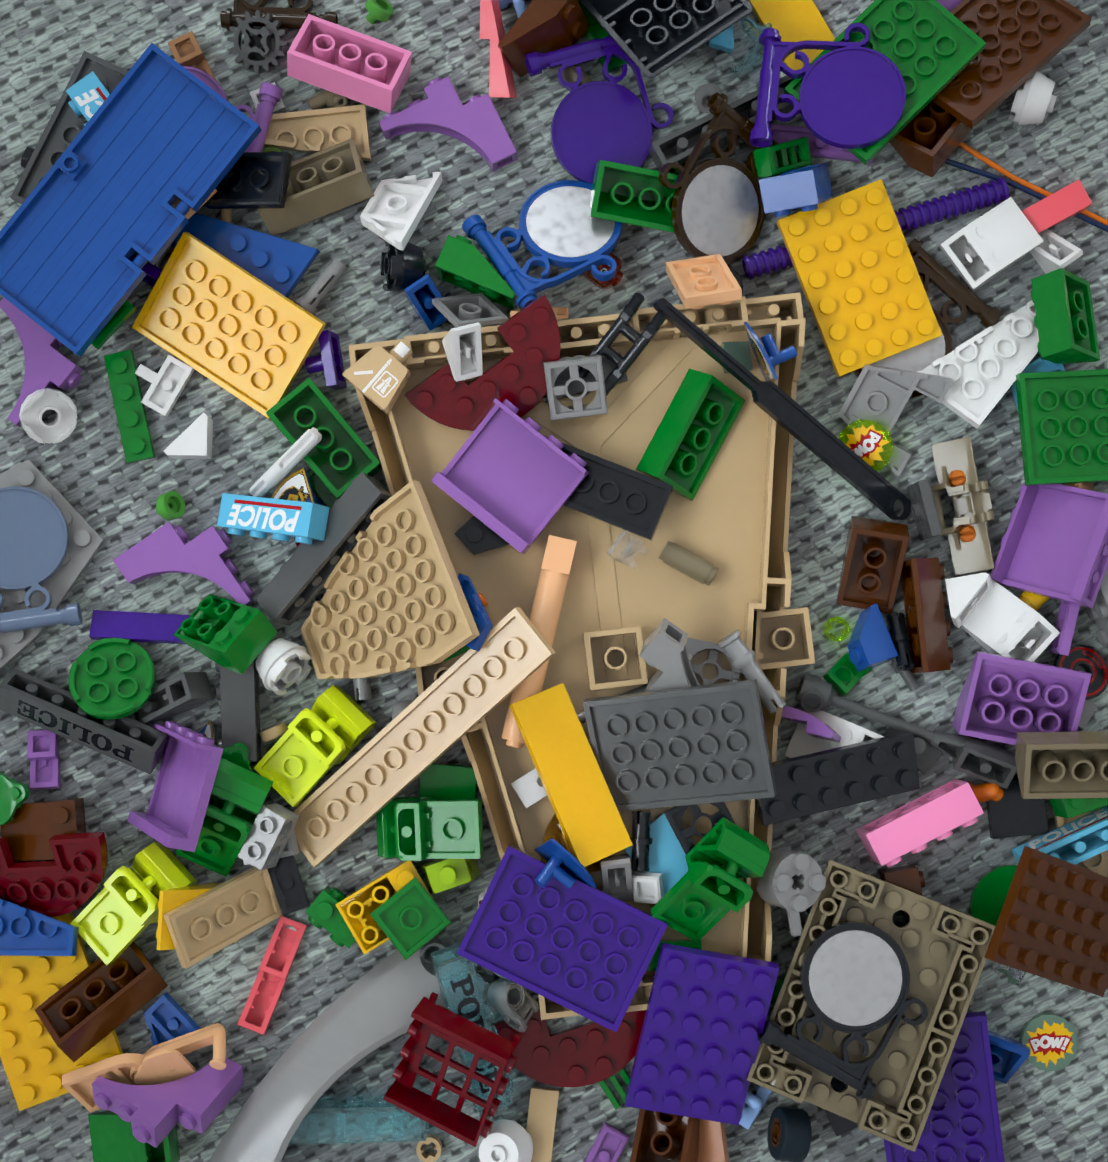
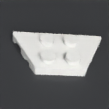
[360,172,443,251]

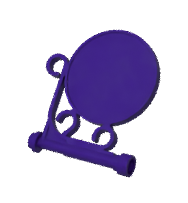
[750,23,906,149]
[525,36,674,184]

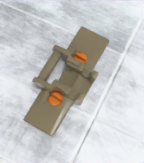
[931,437,995,575]

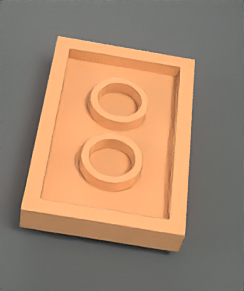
[666,254,742,309]

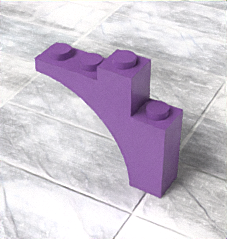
[379,77,517,172]
[0,297,83,428]
[113,522,255,606]
[92,1058,244,1147]

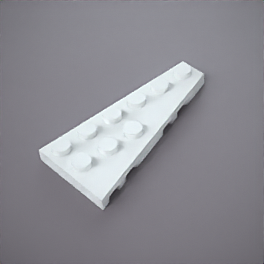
[918,301,1039,429]

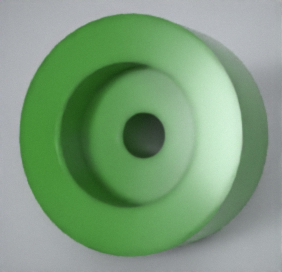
[365,0,394,24]
[156,491,186,521]

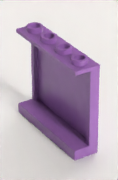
[431,398,589,554]
[990,482,1108,608]
[127,721,223,852]

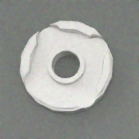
[19,388,77,444]

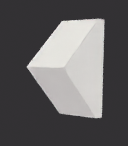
[1030,229,1083,274]
[442,322,483,382]
[164,412,213,459]
[945,572,993,628]

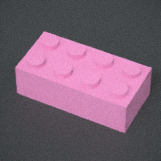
[287,14,412,113]
[856,779,984,867]

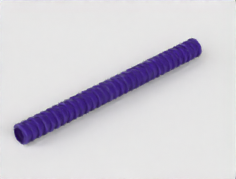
[742,177,1009,280]

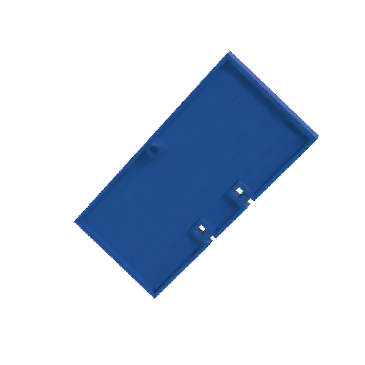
[0,43,262,357]

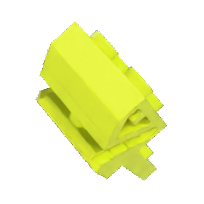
[254,685,377,807]
[70,841,198,965]

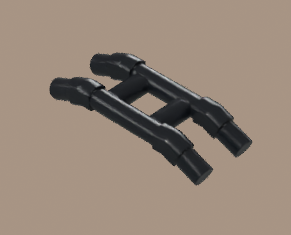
[578,293,666,396]

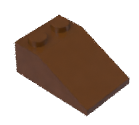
[498,0,590,78]
[836,516,909,614]
[1,798,86,861]
[630,1109,700,1162]

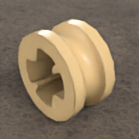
[416,1134,442,1162]

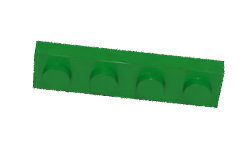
[104,350,156,464]

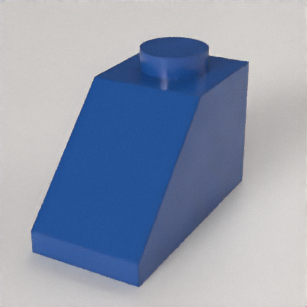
[404,274,447,331]
[847,604,898,672]

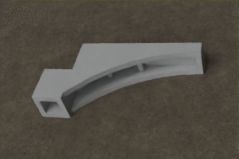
[640,618,700,692]

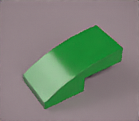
[822,650,873,696]

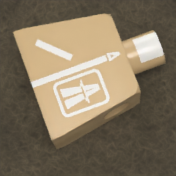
[342,341,413,414]

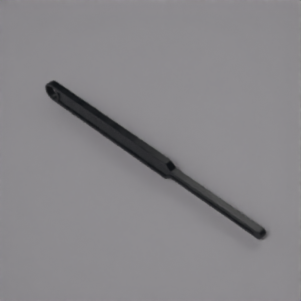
[653,298,911,520]

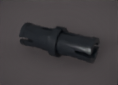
[886,612,915,671]
[630,811,653,871]

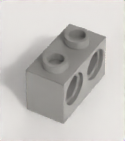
[238,803,300,871]

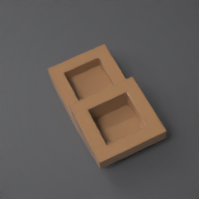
[167,31,217,82]

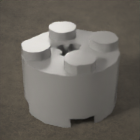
[756,849,826,912]

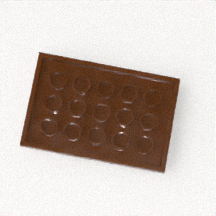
[932,0,1091,129]
[985,846,1108,997]

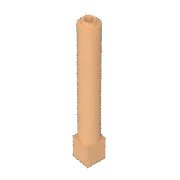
[501,535,577,749]

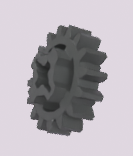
[227,10,289,73]

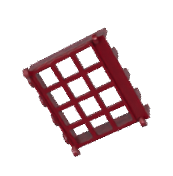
[383,992,522,1147]

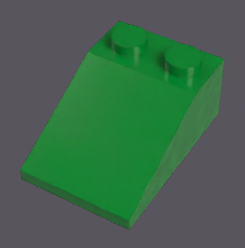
[435,235,517,310]

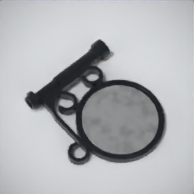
[758,922,928,1100]

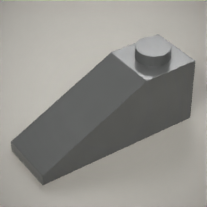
[127,672,214,725]

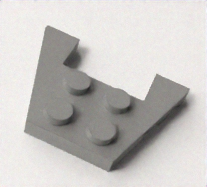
[838,364,954,476]

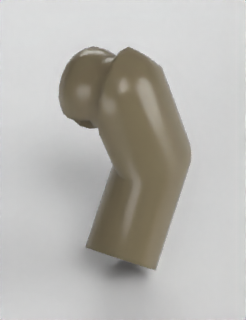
[307,89,348,110]

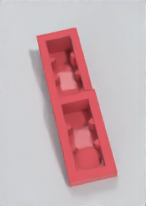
[479,0,517,98]
[1022,179,1092,234]
[237,916,307,1035]

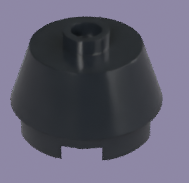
[380,241,426,294]

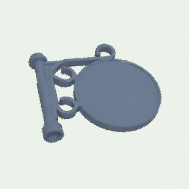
[0,487,83,633]

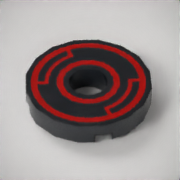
[1053,644,1108,700]

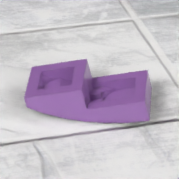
[781,706,841,742]
[27,730,61,791]

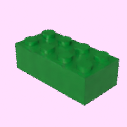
[266,378,382,499]

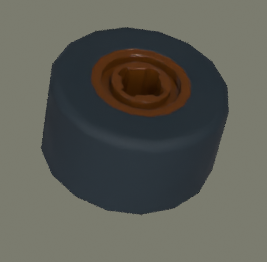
[767,1106,812,1162]

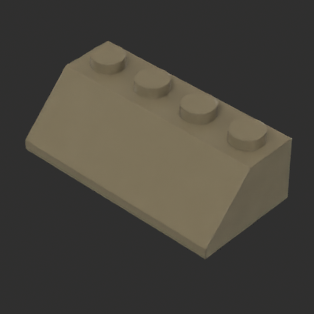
[258,138,374,236]
[1015,731,1108,799]

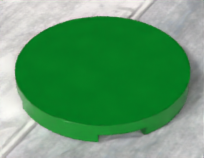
[69,638,156,720]
[969,865,1018,926]

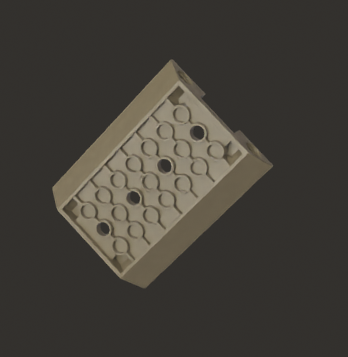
[747,860,996,1152]

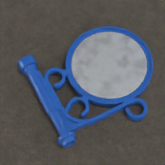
[462,180,622,309]

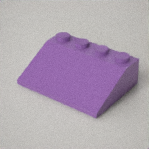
[952,651,1092,745]

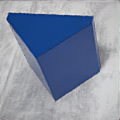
[988,1030,1030,1084]

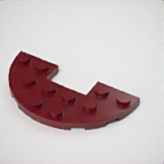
[405,294,560,431]
[0,832,108,917]
[488,1009,646,1087]

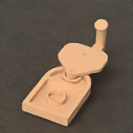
[61,1023,226,1113]

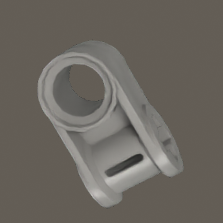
[487,980,540,1032]

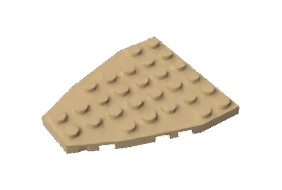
[301,480,480,679]

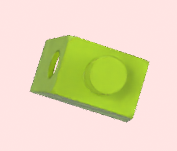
[421,859,481,894]

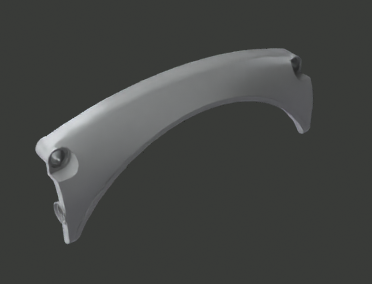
[209,935,498,1162]

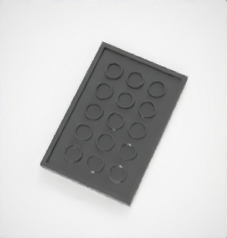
[583,679,777,812]

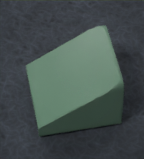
[721,342,753,374]

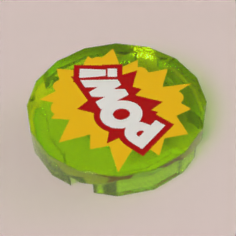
[838,419,893,471]

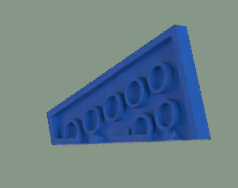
[171,213,320,298]
[0,898,79,956]

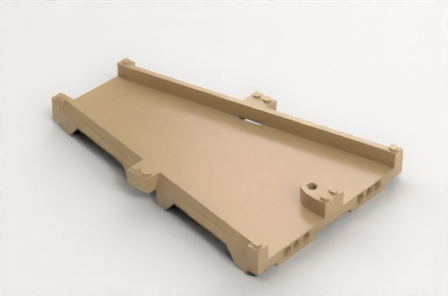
[348,292,815,1020]

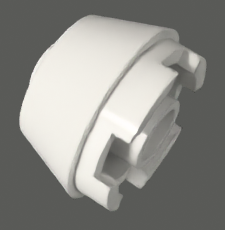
[1008,71,1057,125]
[256,638,312,695]
[479,1119,533,1162]

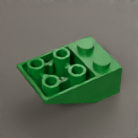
[174,594,278,674]
[88,1111,180,1162]

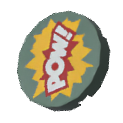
[1019,1012,1078,1071]

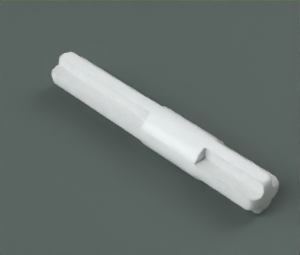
[249,427,322,497]

